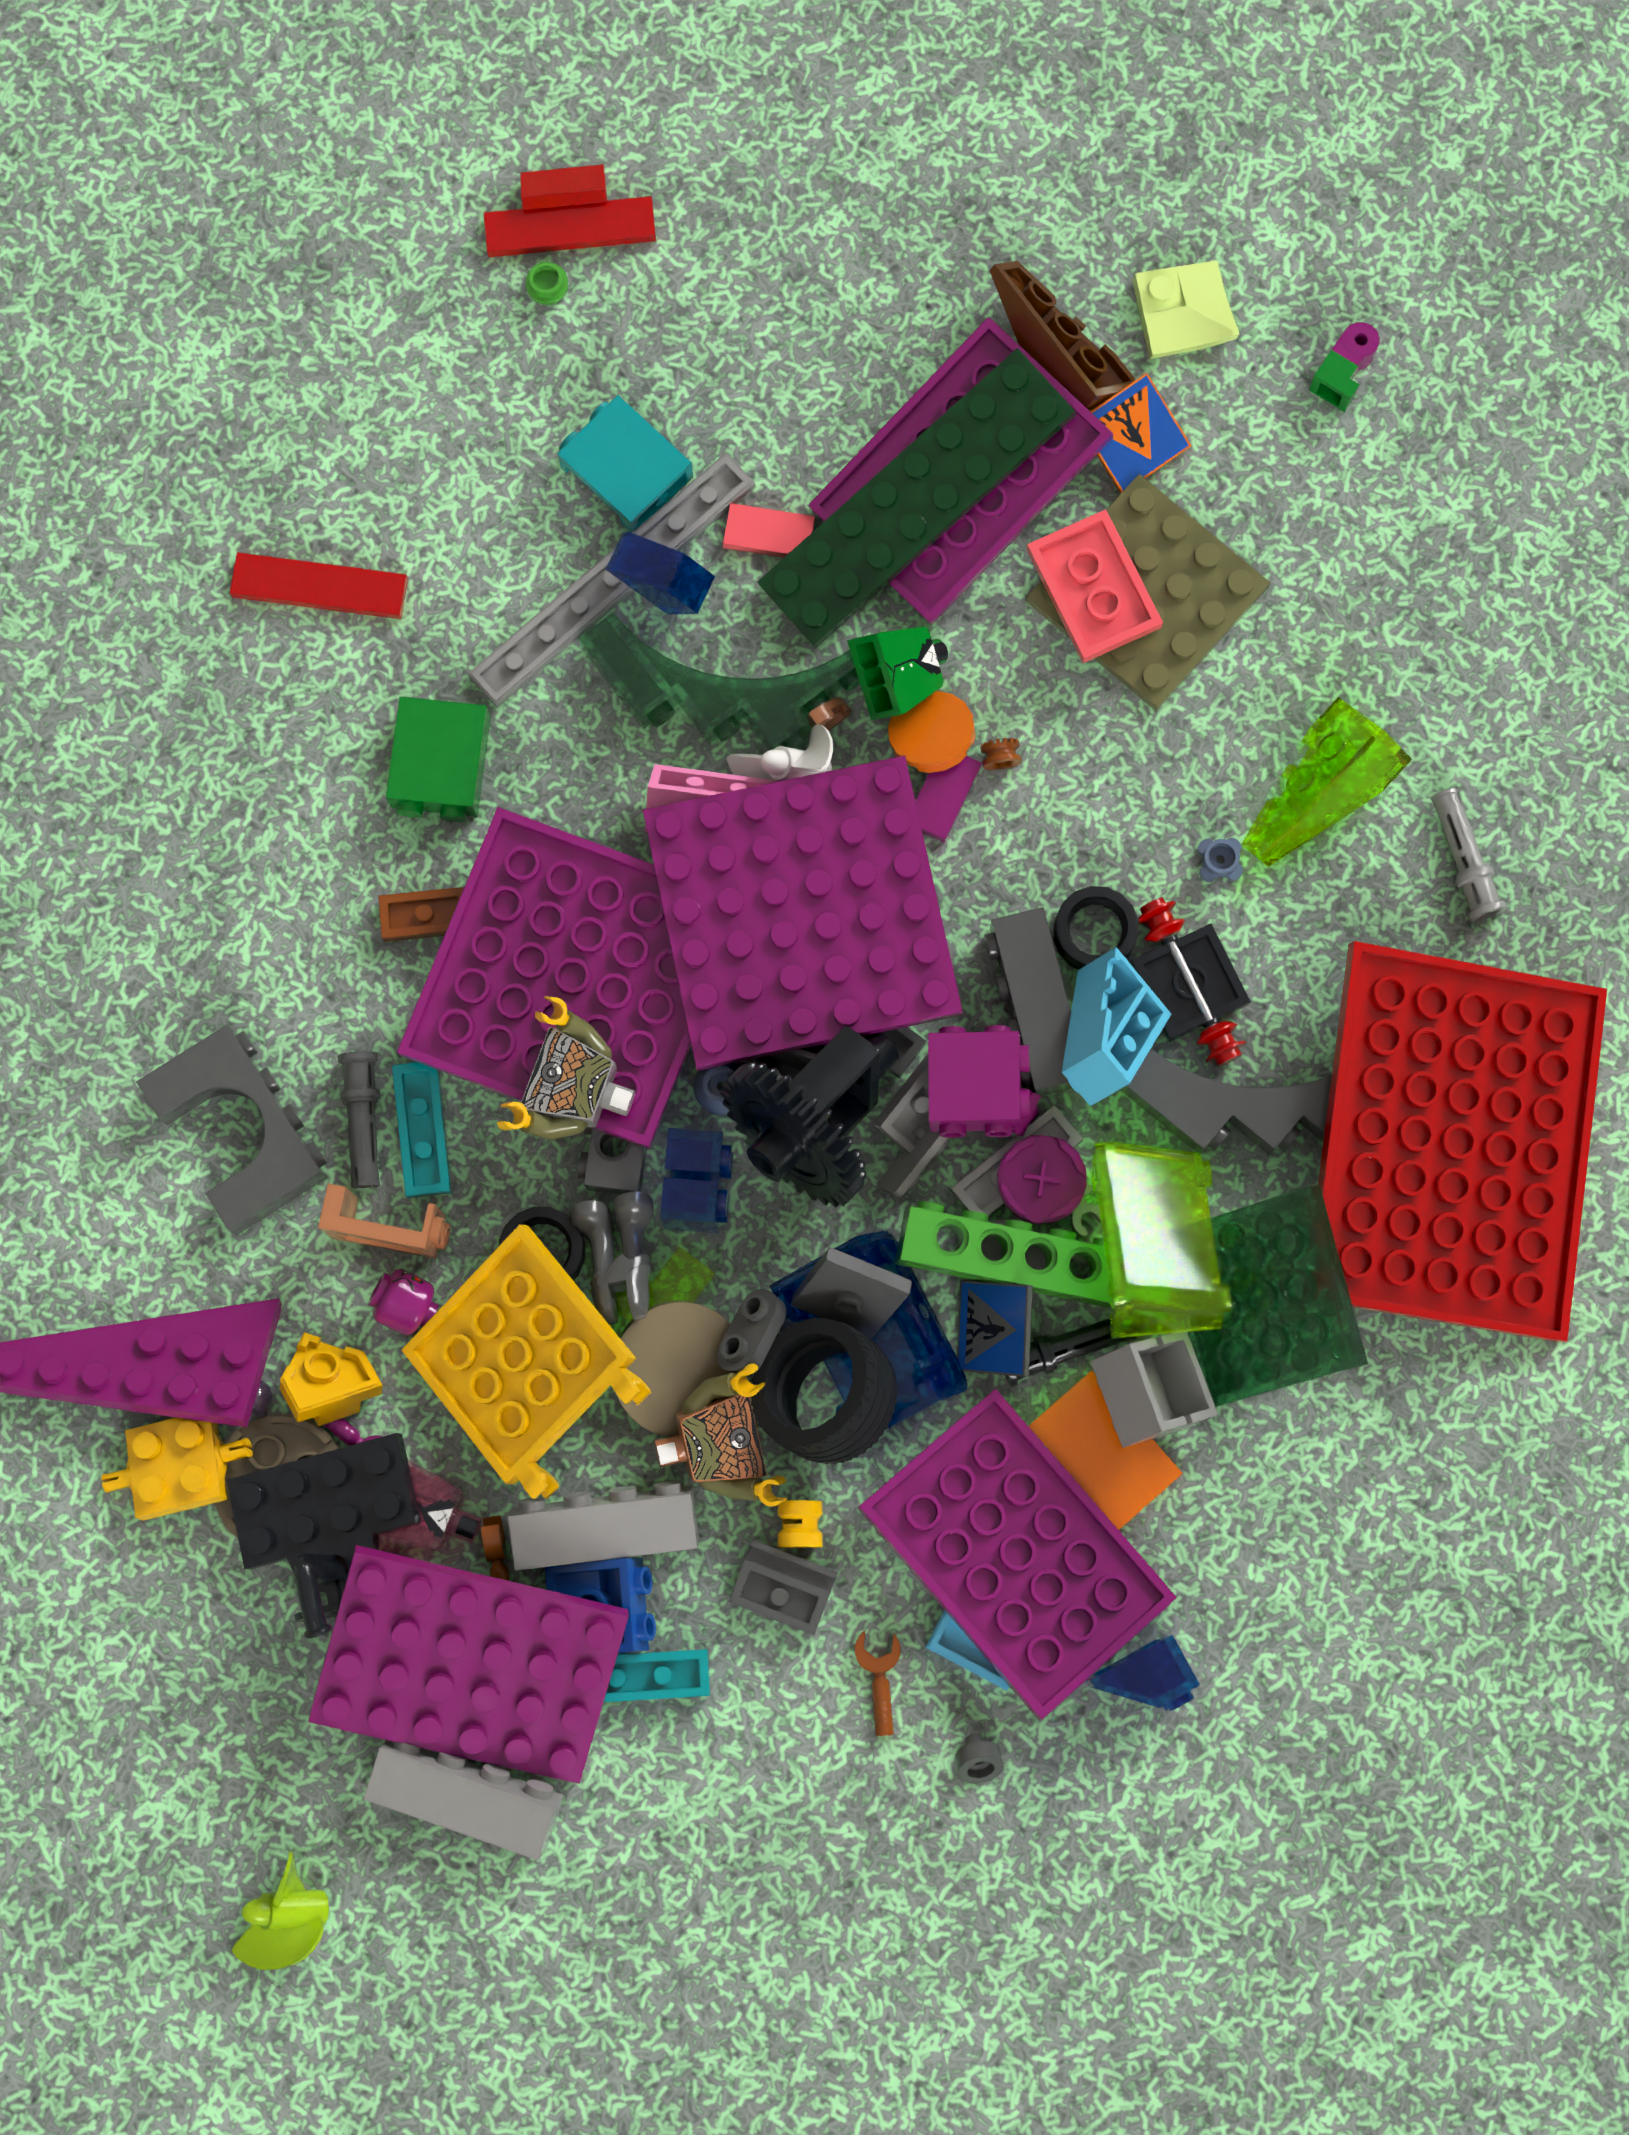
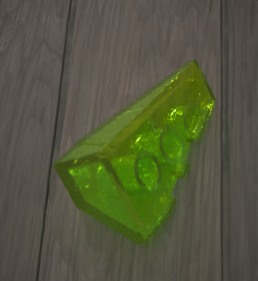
[1241,697,1412,867]

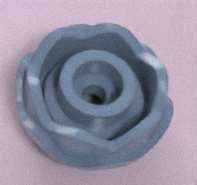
[694,1063,738,1115]

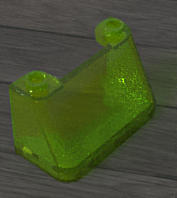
[1090,1141,1231,1338]

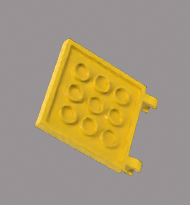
[402,1224,651,1499]

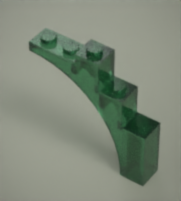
[579,613,860,750]

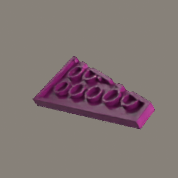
[0,1298,282,1427]

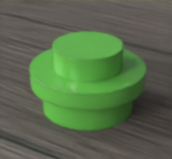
[526,262,568,305]

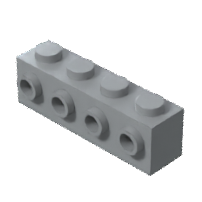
[508,1480,699,1571]
[364,1740,564,1861]

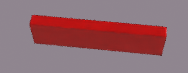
[484,196,656,257]
[230,552,408,620]

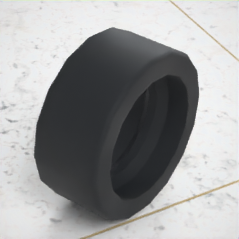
[1054,886,1139,970]
[499,1207,585,1281]

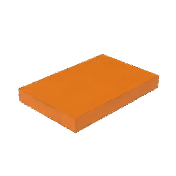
[1029,1370,1183,1530]

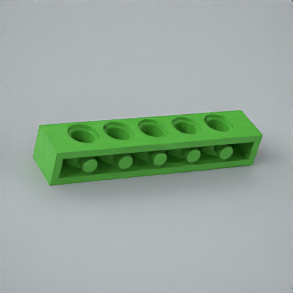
[894,1201,1176,1318]

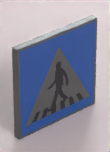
[957,1280,1033,1377]

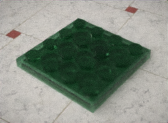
[1161,1185,1368,1408]

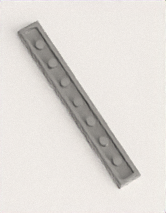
[468,453,755,708]

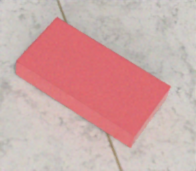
[723,503,815,558]

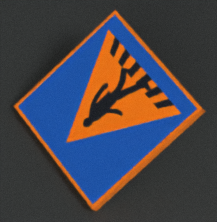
[1090,373,1191,494]

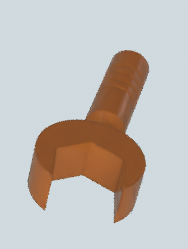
[481,1515,510,1581]
[855,1631,901,1736]

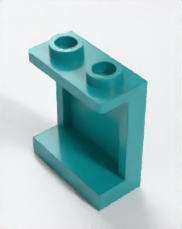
[557,395,694,533]

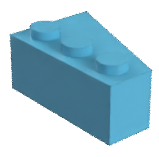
[1062,947,1171,1106]

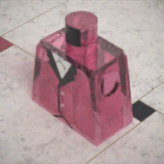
[379,1458,482,1552]

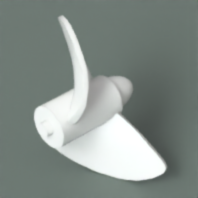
[727,724,833,781]

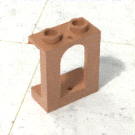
[318,1183,451,1259]

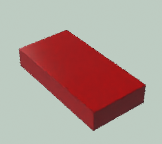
[520,164,607,210]

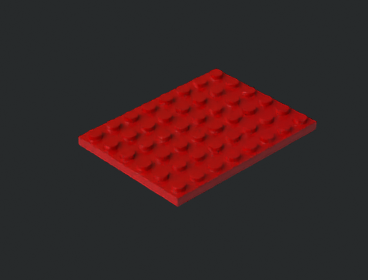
[1304,941,1607,1343]

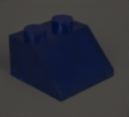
[1085,1635,1200,1711]

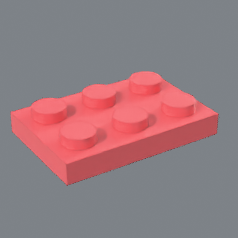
[1026,509,1163,663]

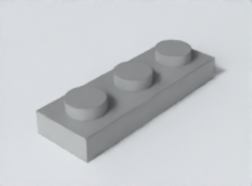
[950,1105,1083,1216]

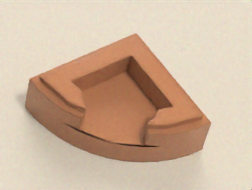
[808,697,852,730]

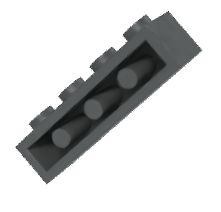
[984,907,1072,1096]

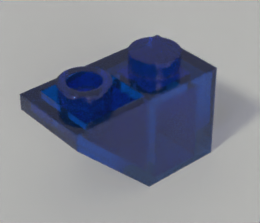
[605,532,715,615]

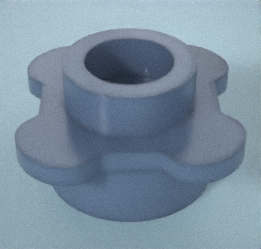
[1198,838,1243,882]

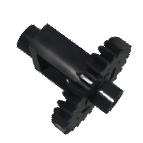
[720,1026,899,1207]

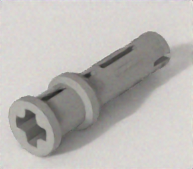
[1431,788,1508,922]

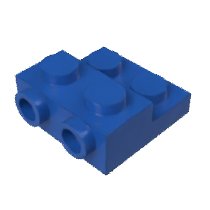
[545,1558,656,1653]

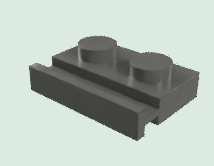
[729,1539,838,1635]

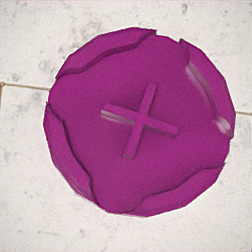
[997,1135,1087,1225]

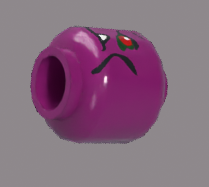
[368,1269,439,1336]

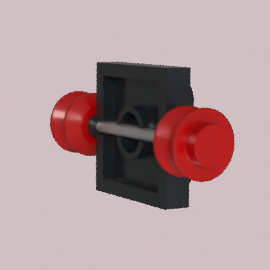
[1130,897,1251,1067]

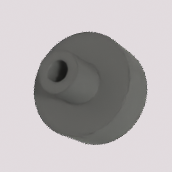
[955,1734,1004,1784]

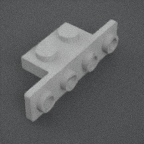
[873,1054,948,1198]

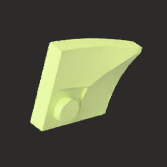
[1132,260,1239,359]

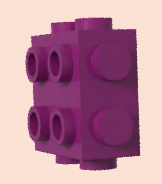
[928,1025,1030,1138]

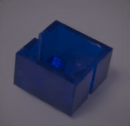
[660,1128,734,1234]

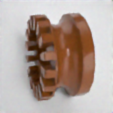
[980,738,1022,770]

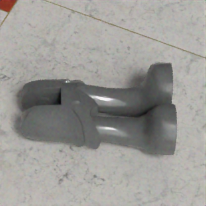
[569,1191,654,1325]

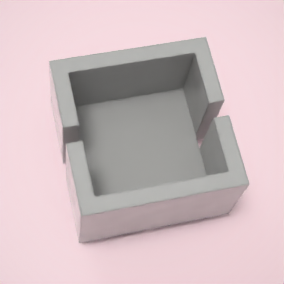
[1091,1330,1218,1448]

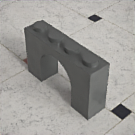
[136,1024,327,1236]

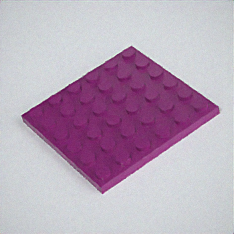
[643,755,963,1071]
[397,807,691,1149]

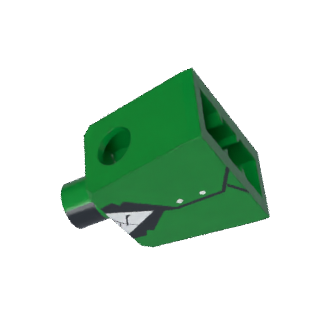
[847,626,948,720]

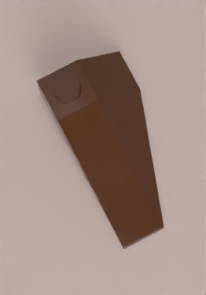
[989,261,1136,411]

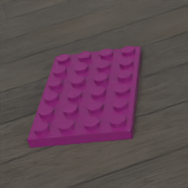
[808,317,1113,626]
[858,1388,1177,1721]
[308,1545,629,1784]

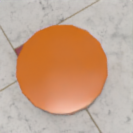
[888,691,976,773]

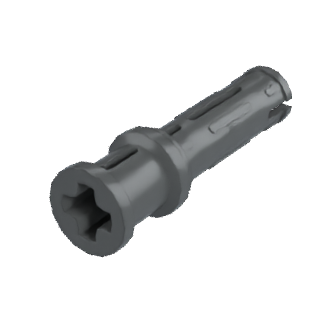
[338,1051,380,1189]

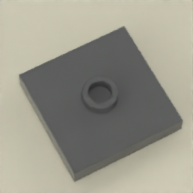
[790,1247,912,1339]

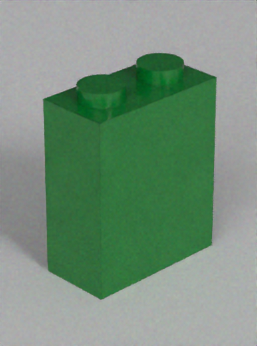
[386,696,491,822]

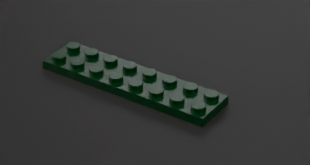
[757,348,1076,649]

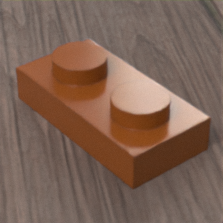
[378,887,464,942]

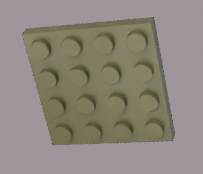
[1025,474,1270,711]

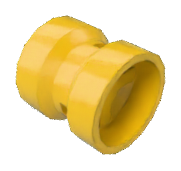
[778,1500,823,1548]

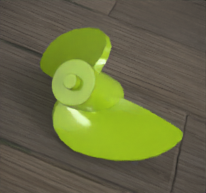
[232,1851,329,1970]

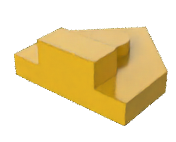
[279,1332,383,1426]

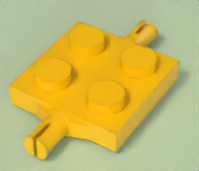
[101,1418,253,1521]

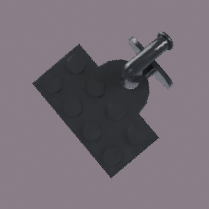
[226,1433,421,1639]

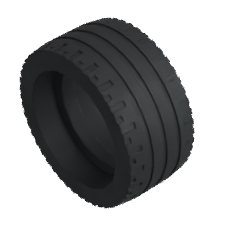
[751,1318,898,1464]

